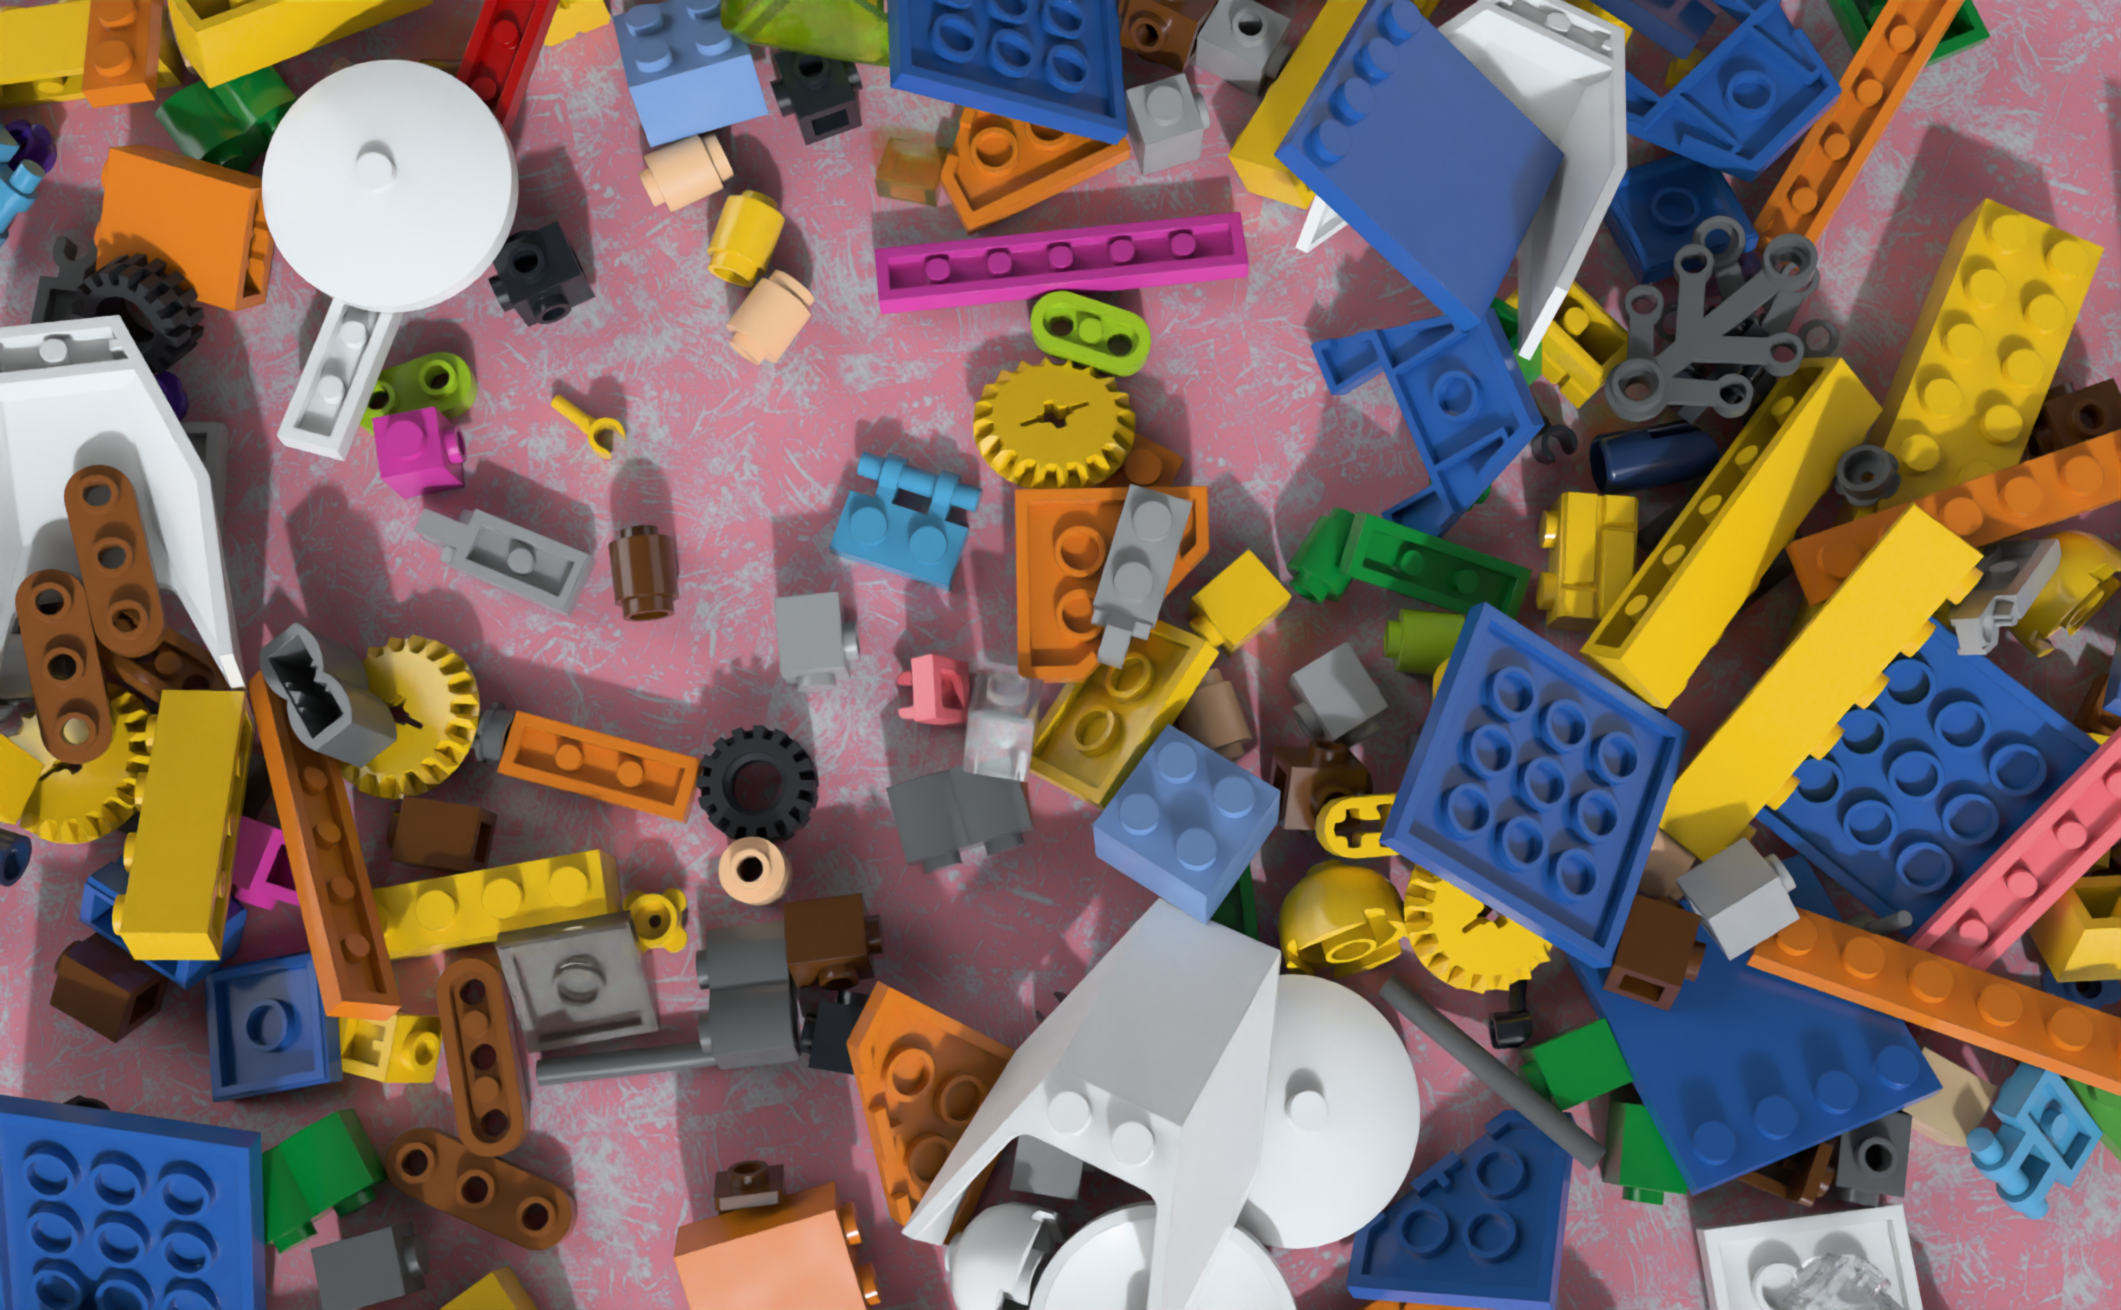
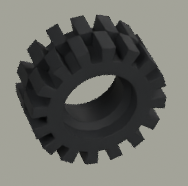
[72,253,204,375]
[696,725,819,844]

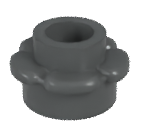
[1833,444,1901,507]
[470,702,515,764]

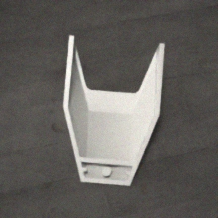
[1295,0,1627,361]
[0,315,248,694]
[901,898,1282,1310]

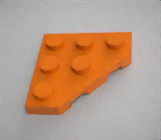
[940,107,1131,236]
[1015,486,1209,684]
[846,981,1015,1246]

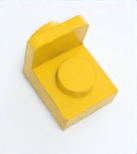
[338,1012,443,1083]

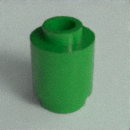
[1286,507,1355,605]

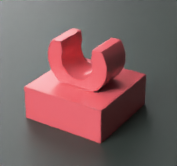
[897,654,970,728]

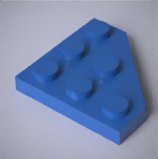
[1346,1110,1576,1310]

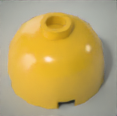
[2006,530,2121,658]
[1277,860,1408,979]

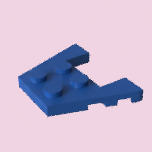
[1625,0,1842,183]
[1311,308,1545,538]

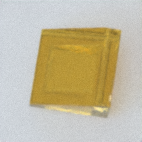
[875,137,949,207]

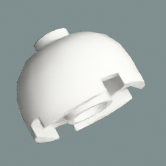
[945,1201,1068,1310]

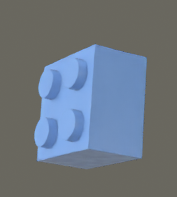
[612,0,769,148]
[1093,724,1281,925]

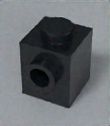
[800,990,870,1075]

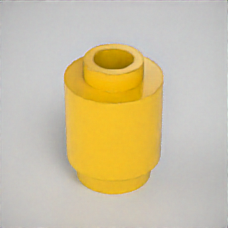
[707,190,785,288]

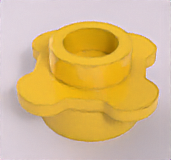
[622,888,689,955]

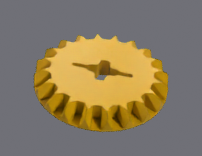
[973,356,1135,489]
[338,634,480,800]
[5,681,151,844]
[1404,864,1553,994]

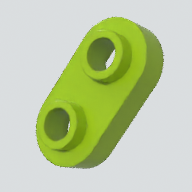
[1031,291,1151,377]
[360,352,478,436]

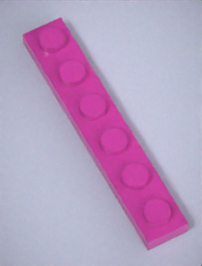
[874,212,1249,314]

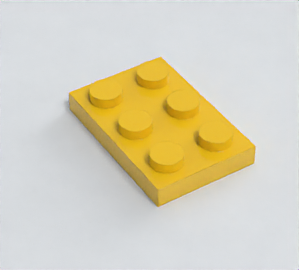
[1015,619,1219,811]

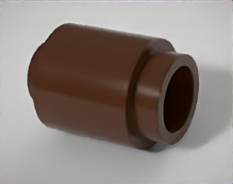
[608,525,679,622]

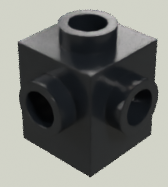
[770,35,863,145]
[488,221,596,327]

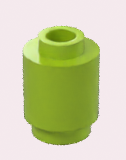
[1383,608,1465,675]

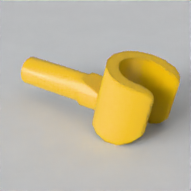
[551,394,627,459]

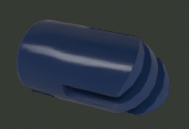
[1590,420,1720,495]

